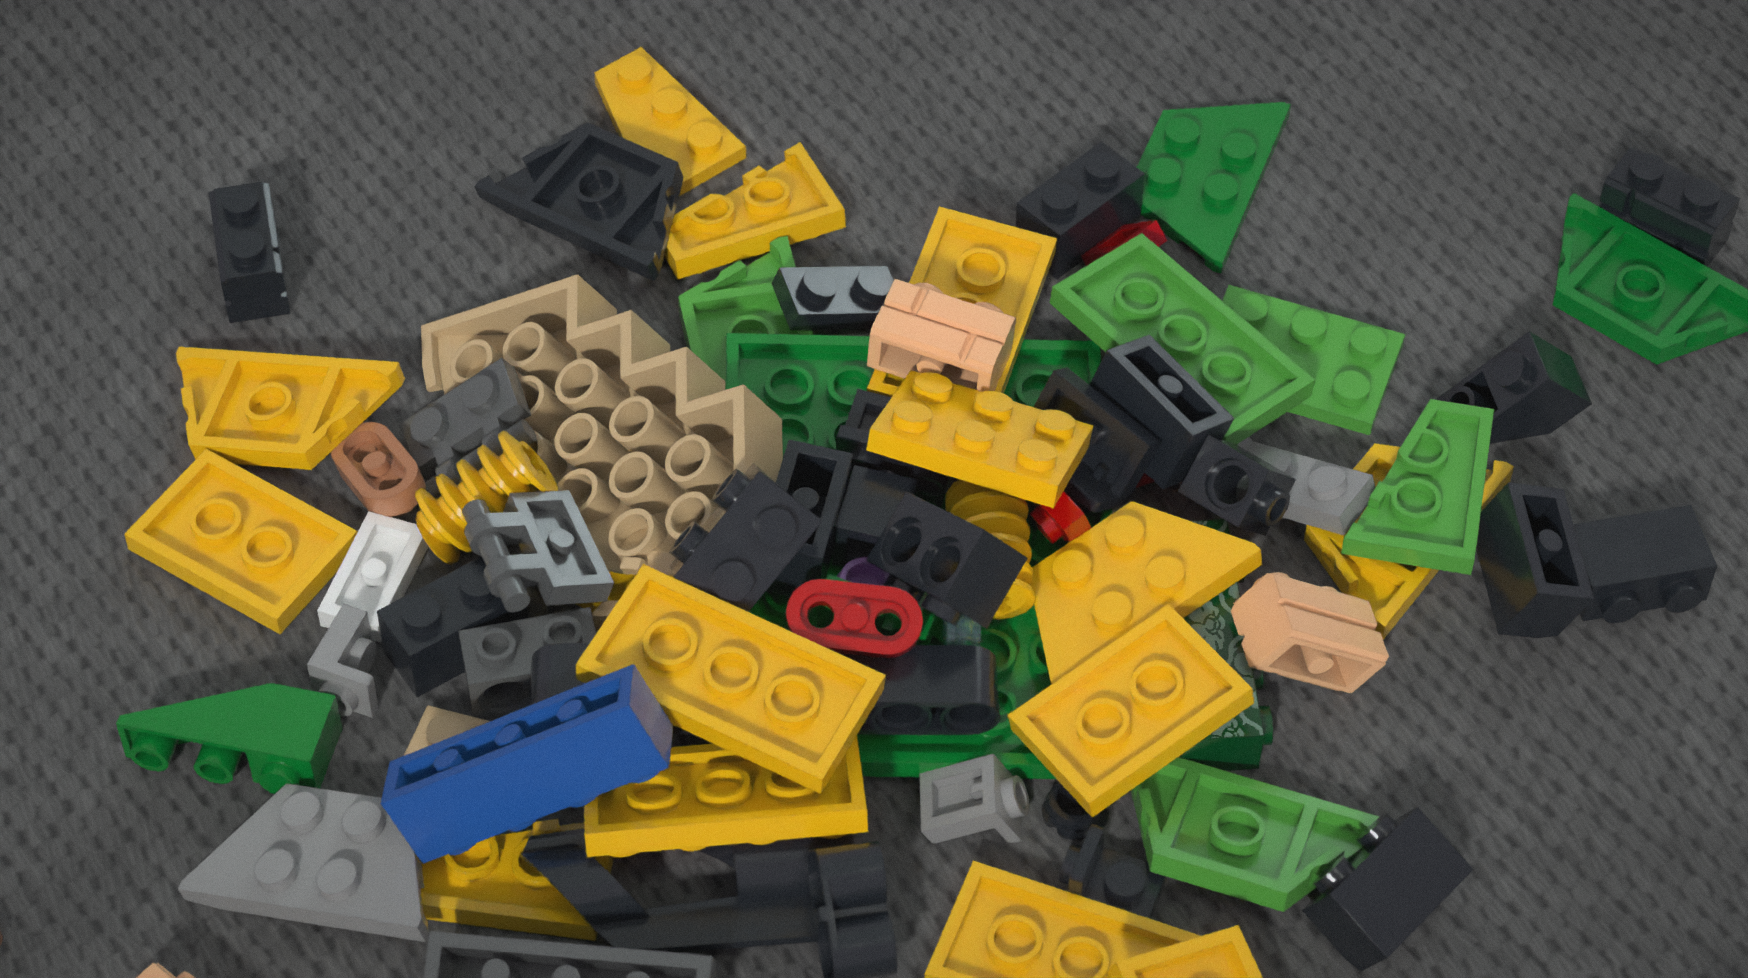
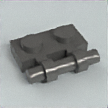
[401,358,537,499]
[462,490,614,612]

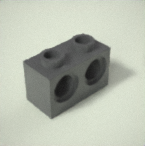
[458,607,596,721]

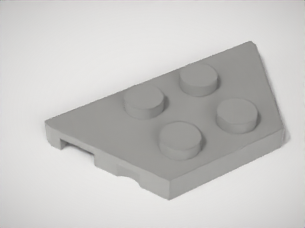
[178,784,429,942]

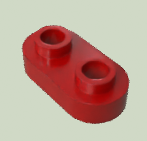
[786,579,923,658]

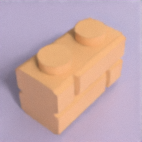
[867,279,1016,392]
[1231,572,1389,693]

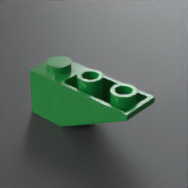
[116,683,343,794]

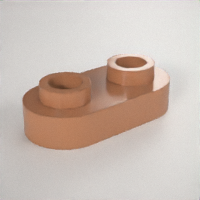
[331,422,426,517]

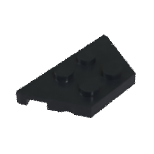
[474,122,684,281]

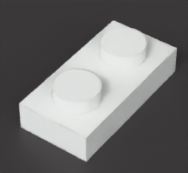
[317,511,429,642]

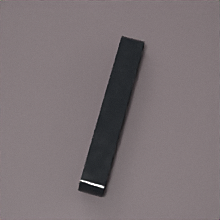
[530,643,1000,735]

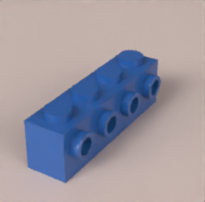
[381,664,673,864]

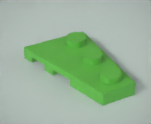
[1341,399,1494,575]

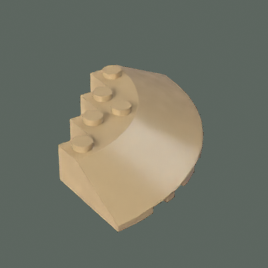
[421,274,783,576]

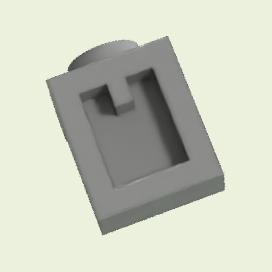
[307,603,378,718]
[920,754,1030,843]

